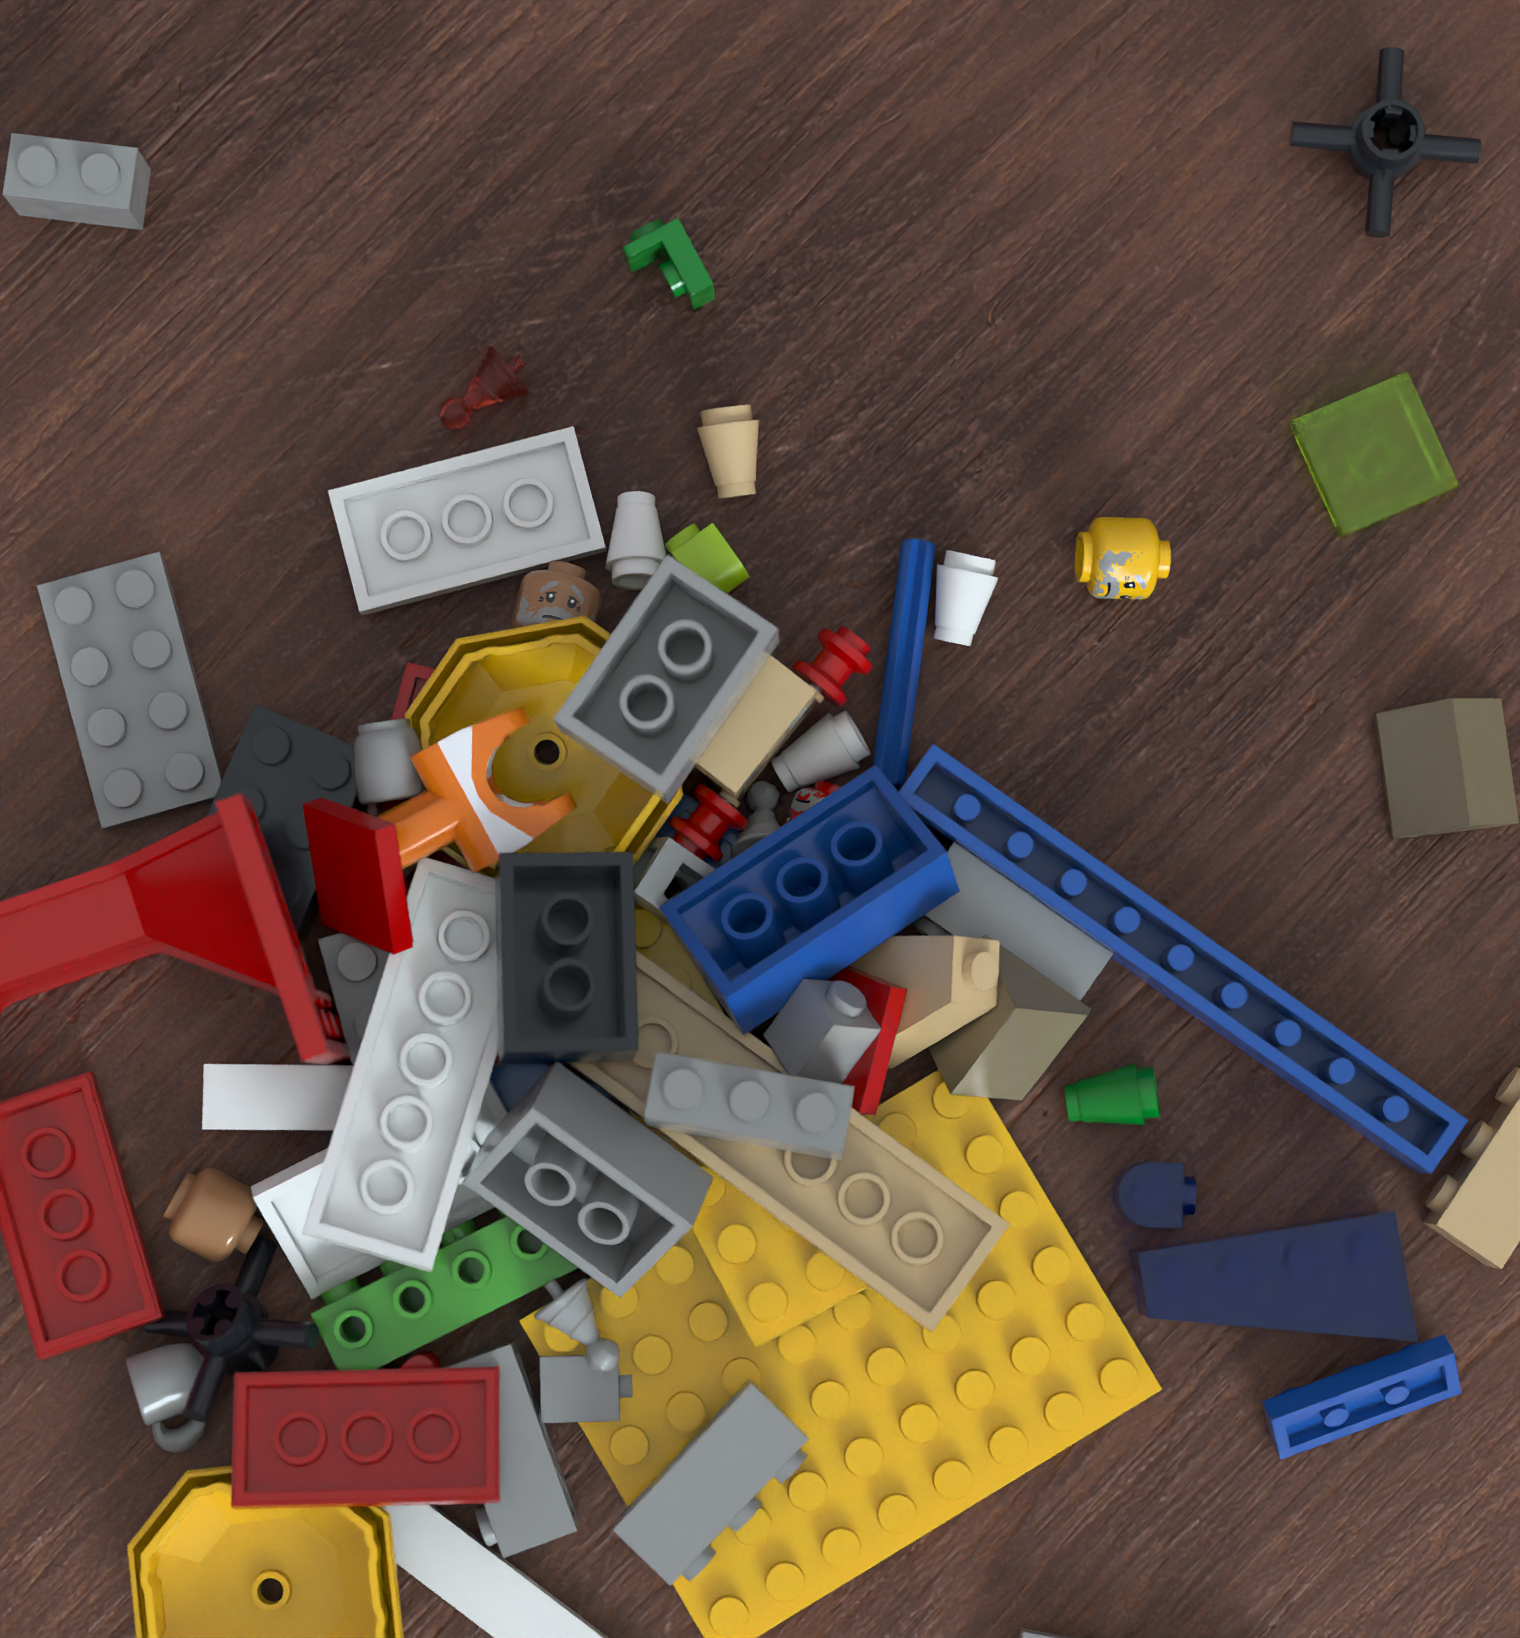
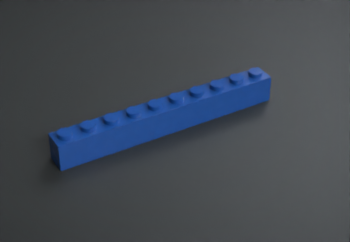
[899,744,1468,1174]

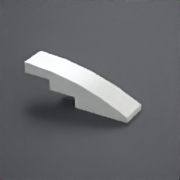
[202,1064,354,1131]

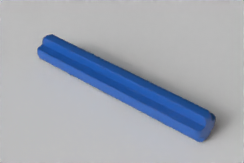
[872,538,936,788]

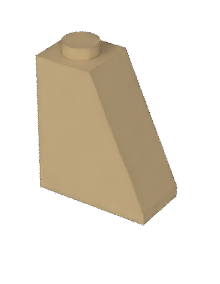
[849,936,1000,1069]

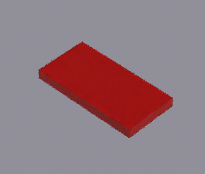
[0,1071,166,1360]
[231,1367,500,1510]

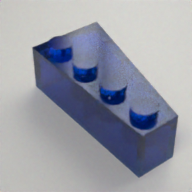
[1129,1209,1418,1342]

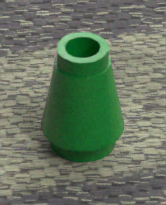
[1064,1062,1160,1126]

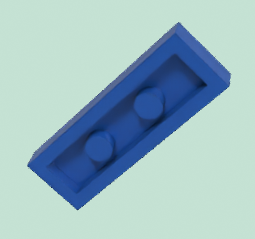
[1262,1334,1461,1460]

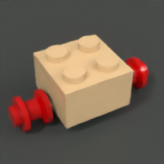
[667,626,873,864]

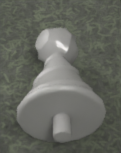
[731,780,781,859]
[534,1277,620,1373]

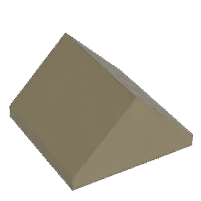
[1374,698,1519,839]
[928,934,1091,1100]

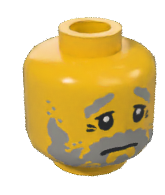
[1075,517,1171,599]

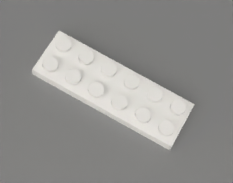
[302,857,498,1272]

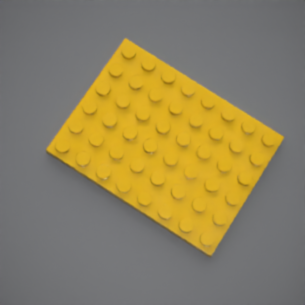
[519,1070,1162,1638]

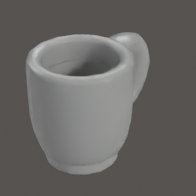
[353,719,426,805]
[126,1342,207,1453]

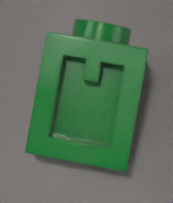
[622,218,715,310]

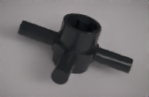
[1289,47,1481,238]
[144,1237,319,1422]

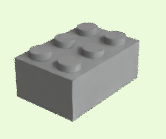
[553,555,779,804]
[462,1061,714,1298]

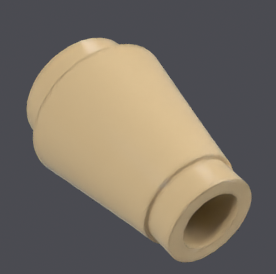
[697,405,759,499]

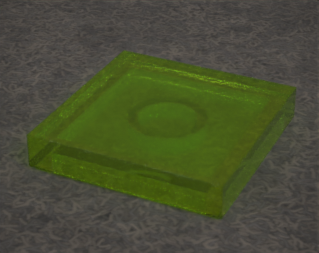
[1289,371,1459,538]

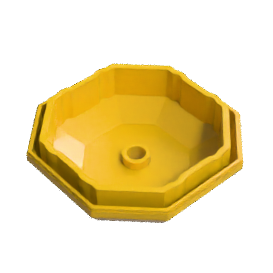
[405,615,683,878]
[127,1465,404,1638]

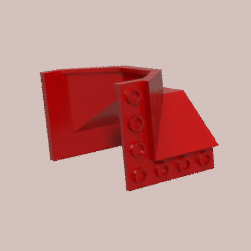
[0,793,351,1065]

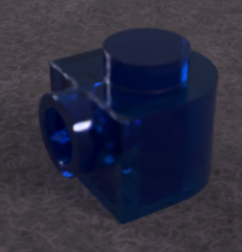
[1113,1162,1196,1228]

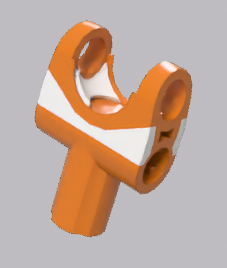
[376,706,577,873]

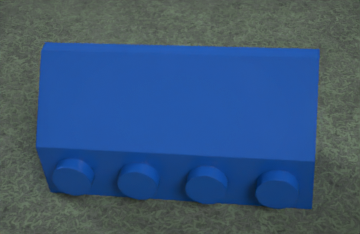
[659,765,960,1035]

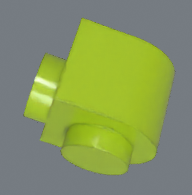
[664,523,750,594]

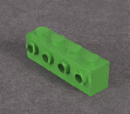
[311,1207,578,1370]

